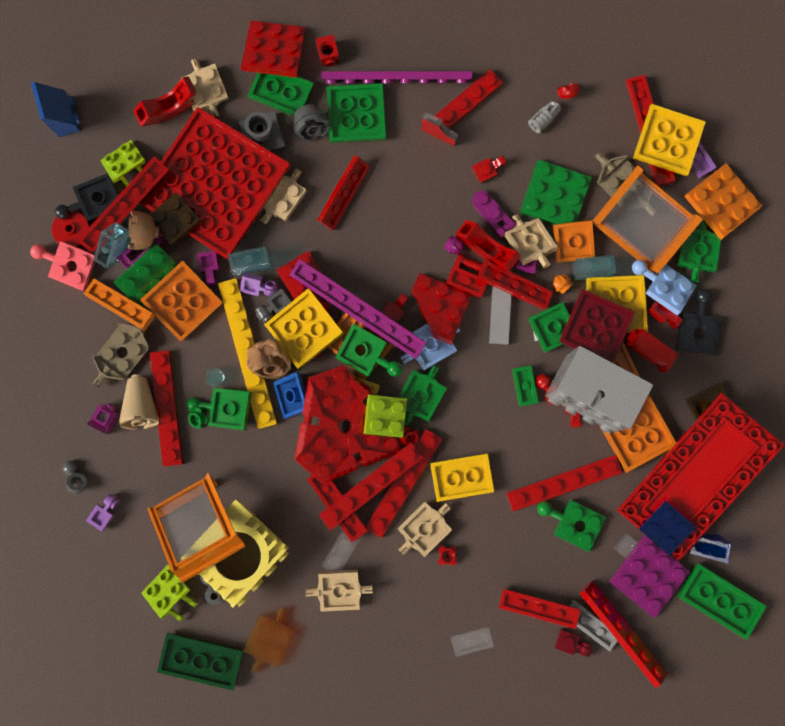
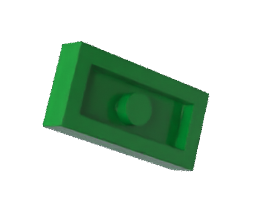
[512,365,539,407]

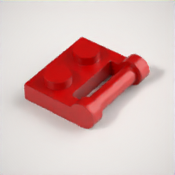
[446,253,487,299]

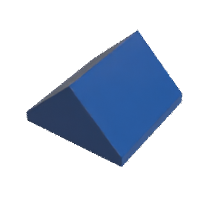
[273,372,306,419]

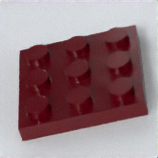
[558,289,635,363]

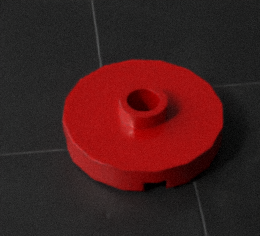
[51,211,90,247]

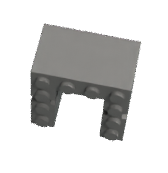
[545,346,653,434]

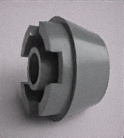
[294,104,330,142]

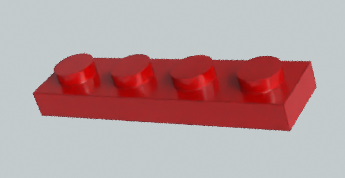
[434,69,503,132]
[317,156,370,231]
[476,260,553,310]
[307,475,368,543]
[499,588,580,629]

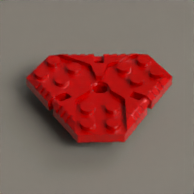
[294,365,400,483]

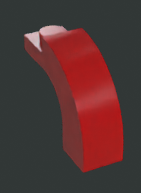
[133,76,197,127]
[455,219,521,271]

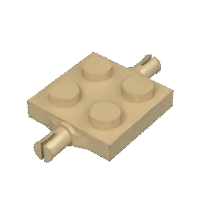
[181,58,229,119]
[260,168,307,225]
[505,214,557,268]
[397,502,452,557]
[306,570,373,612]

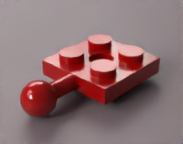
[276,250,329,312]

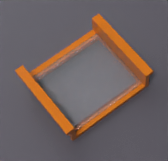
[592,165,703,274]
[147,473,245,583]

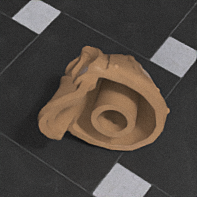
[246,339,292,379]

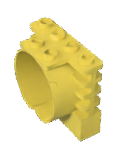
[181,499,289,608]

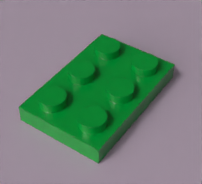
[248,73,314,116]
[114,243,177,308]

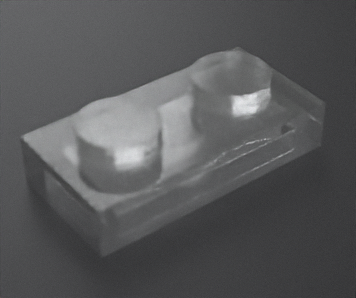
[321,532,358,571]
[450,626,494,657]

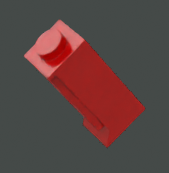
[625,329,678,373]

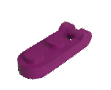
[472,191,516,239]

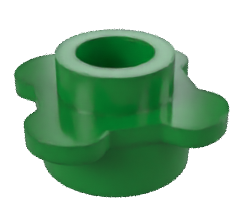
[188,407,208,429]

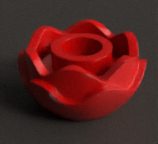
[557,83,580,99]

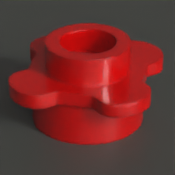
[398,427,419,445]
[438,546,457,566]

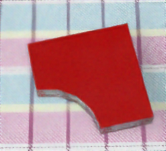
[421,112,458,146]

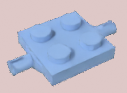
[401,324,460,370]

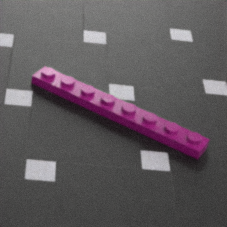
[321,71,472,83]
[290,259,428,359]

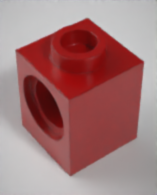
[316,34,340,67]

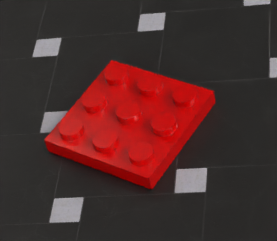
[241,20,306,78]

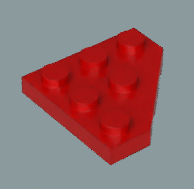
[412,273,472,345]

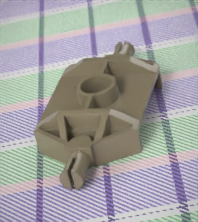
[594,151,657,217]
[92,323,150,388]

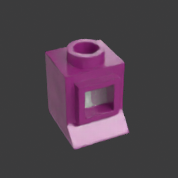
[87,403,120,434]

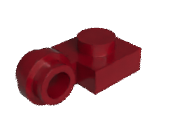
[554,629,594,657]

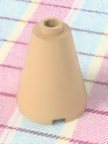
[119,374,159,430]

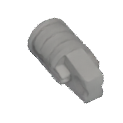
[528,101,561,133]

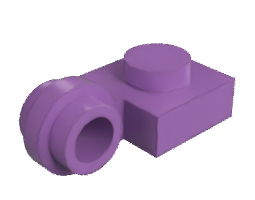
[240,272,278,296]
[86,493,120,532]

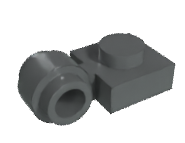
[255,289,291,323]

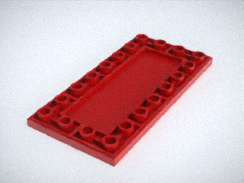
[617,393,785,561]

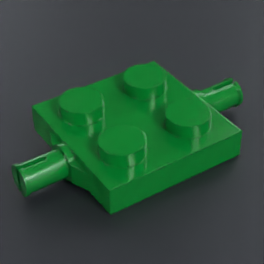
[677,218,721,282]
[398,365,447,426]

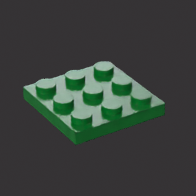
[327,83,386,143]
[520,159,591,224]

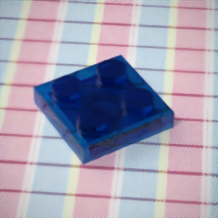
[639,499,696,556]

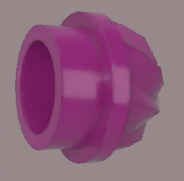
[444,235,463,254]

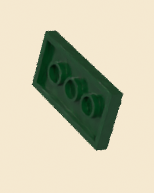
[157,632,244,691]

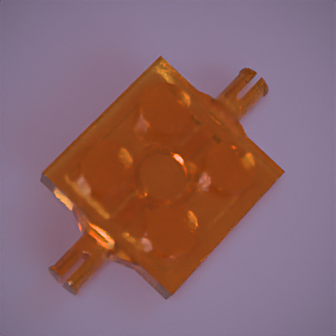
[243,608,296,673]

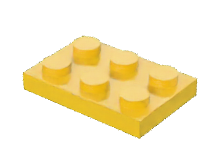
[430,454,494,502]

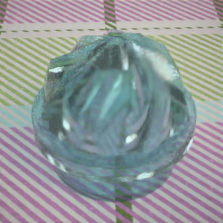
[205,368,225,387]

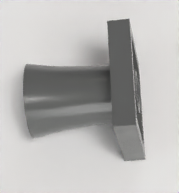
[239,111,286,152]

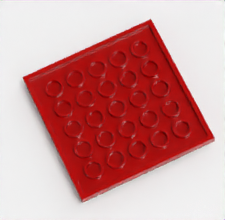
[139,107,291,260]

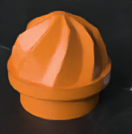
[553,274,573,294]

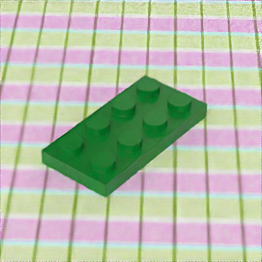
[677,563,767,640]

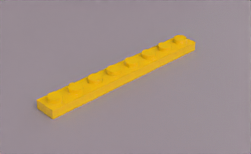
[218,278,277,430]

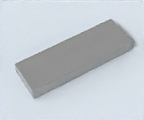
[489,287,511,345]
[568,599,618,652]

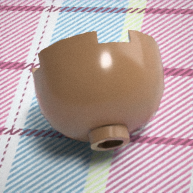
[128,211,159,250]

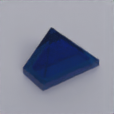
[690,534,732,564]

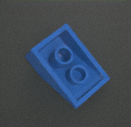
[31,82,81,137]

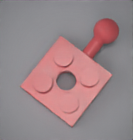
[30,241,98,291]

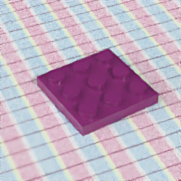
[609,535,690,618]

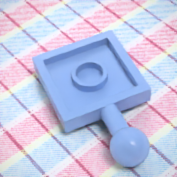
[632,260,696,315]

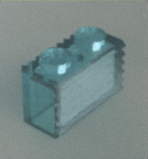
[93,223,129,269]
[228,246,271,276]
[572,255,616,281]

